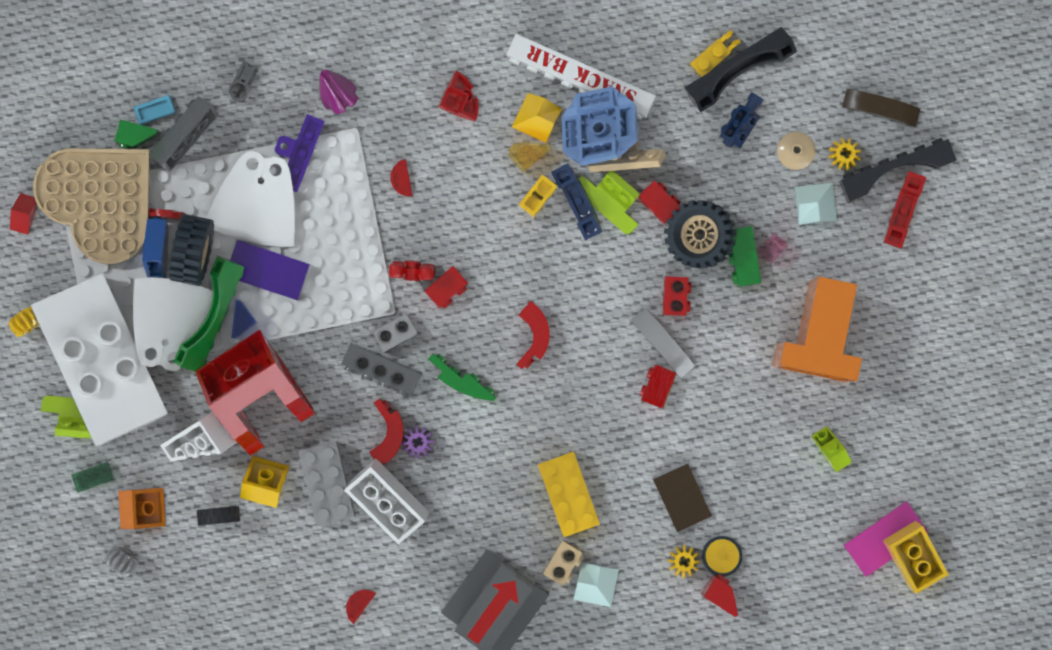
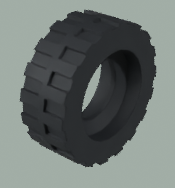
[196,506,240,525]

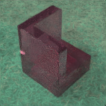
[757,233,788,264]

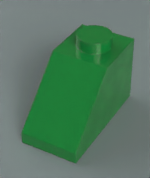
[114,119,160,149]

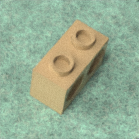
[543,540,584,586]

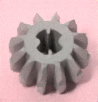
[104,546,139,576]

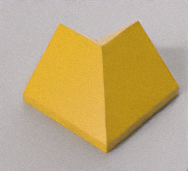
[512,93,562,143]

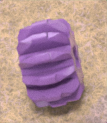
[402,426,435,459]

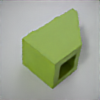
[811,426,852,473]

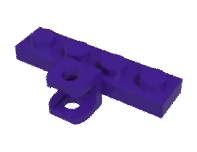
[275,114,325,193]

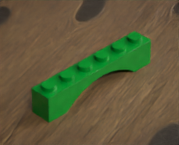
[173,255,244,372]

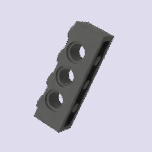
[341,343,422,397]

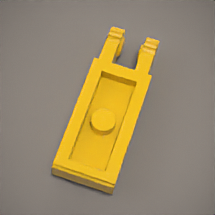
[690,30,741,77]

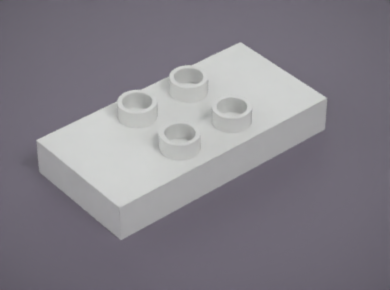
[31,273,168,447]

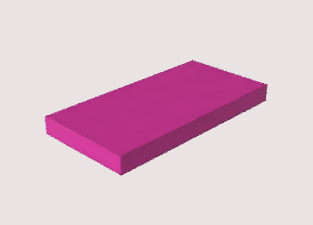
[843,501,929,577]

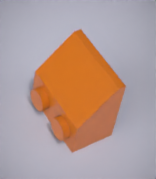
[118,488,166,529]

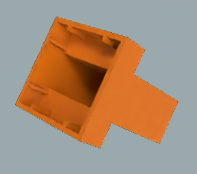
[772,276,862,382]

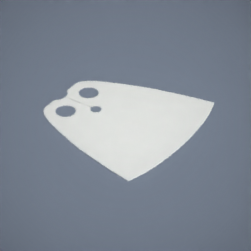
[206,151,295,247]
[133,277,213,371]

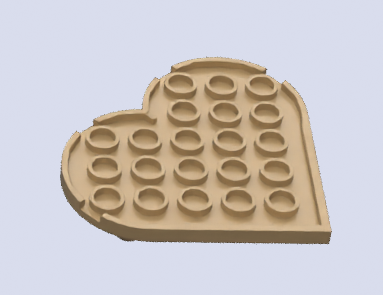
[33,148,150,264]

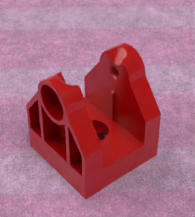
[195,330,316,456]

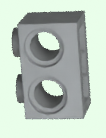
[373,312,418,353]

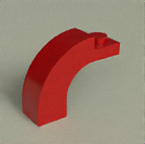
[516,301,550,369]
[369,398,404,465]

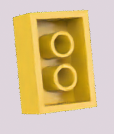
[883,521,949,594]

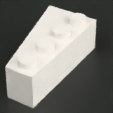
[160,412,237,461]

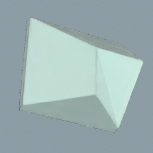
[794,183,837,225]
[573,562,619,607]

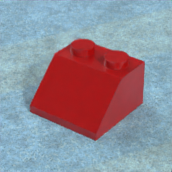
[701,574,738,617]

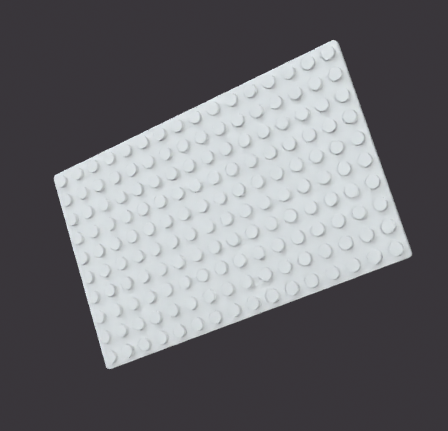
[66,128,395,361]

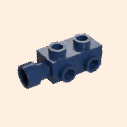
[720,92,764,149]

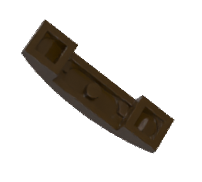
[842,89,921,127]

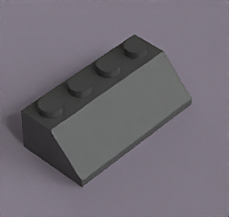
[148,96,218,173]

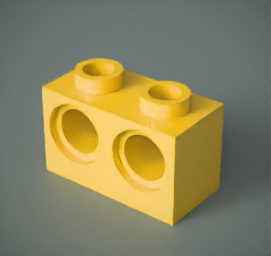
[519,174,557,218]

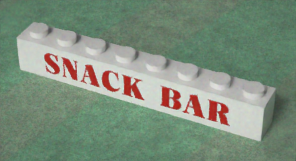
[506,34,656,120]

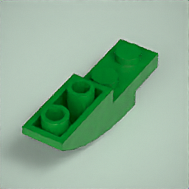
[428,353,496,401]

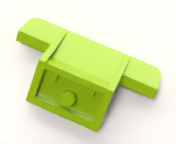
[579,171,640,234]
[40,396,92,439]

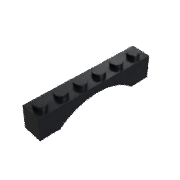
[685,27,797,113]
[839,138,957,203]

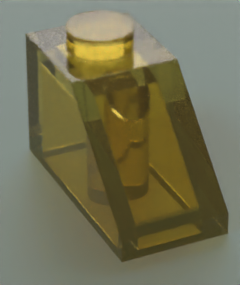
[508,142,552,174]

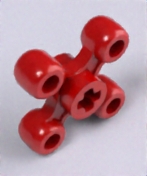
[388,260,436,281]

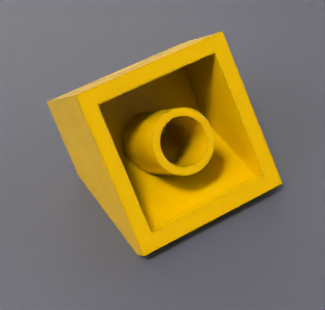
[240,456,289,508]

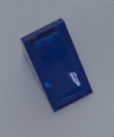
[231,300,259,339]

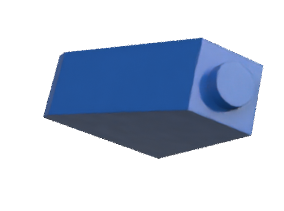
[142,218,169,278]

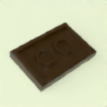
[653,463,712,532]

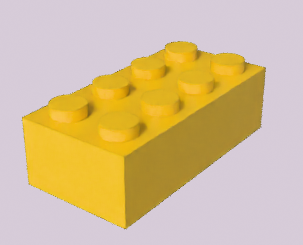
[537,451,600,537]

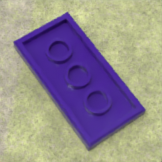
[230,240,310,301]

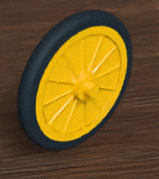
[702,536,742,577]

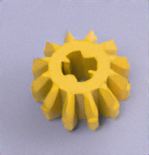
[828,138,861,170]
[8,307,39,337]
[667,545,700,578]

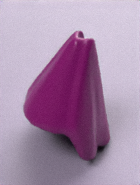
[319,69,358,114]

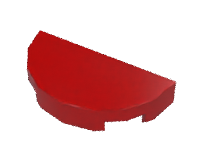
[390,159,413,197]
[148,208,185,220]
[346,589,376,624]

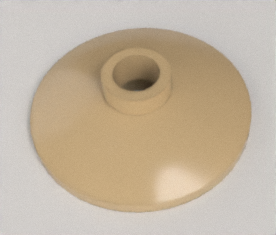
[777,132,815,170]

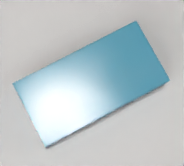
[133,95,176,125]

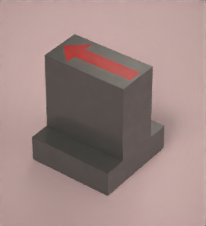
[441,549,549,650]

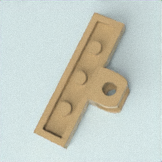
[588,137,666,172]

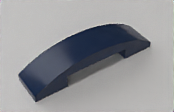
[551,163,602,240]

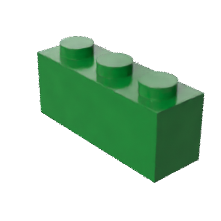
[728,226,761,287]

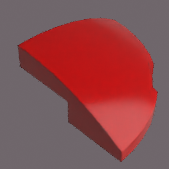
[438,70,479,122]

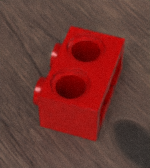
[662,276,691,316]

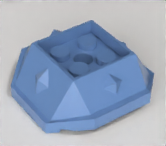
[562,86,638,166]

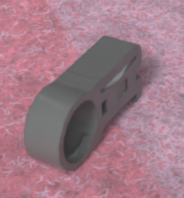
[229,61,258,102]

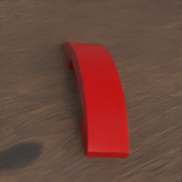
[883,171,927,249]

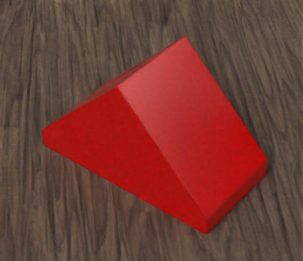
[10,193,37,235]

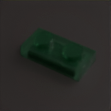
[71,462,115,493]

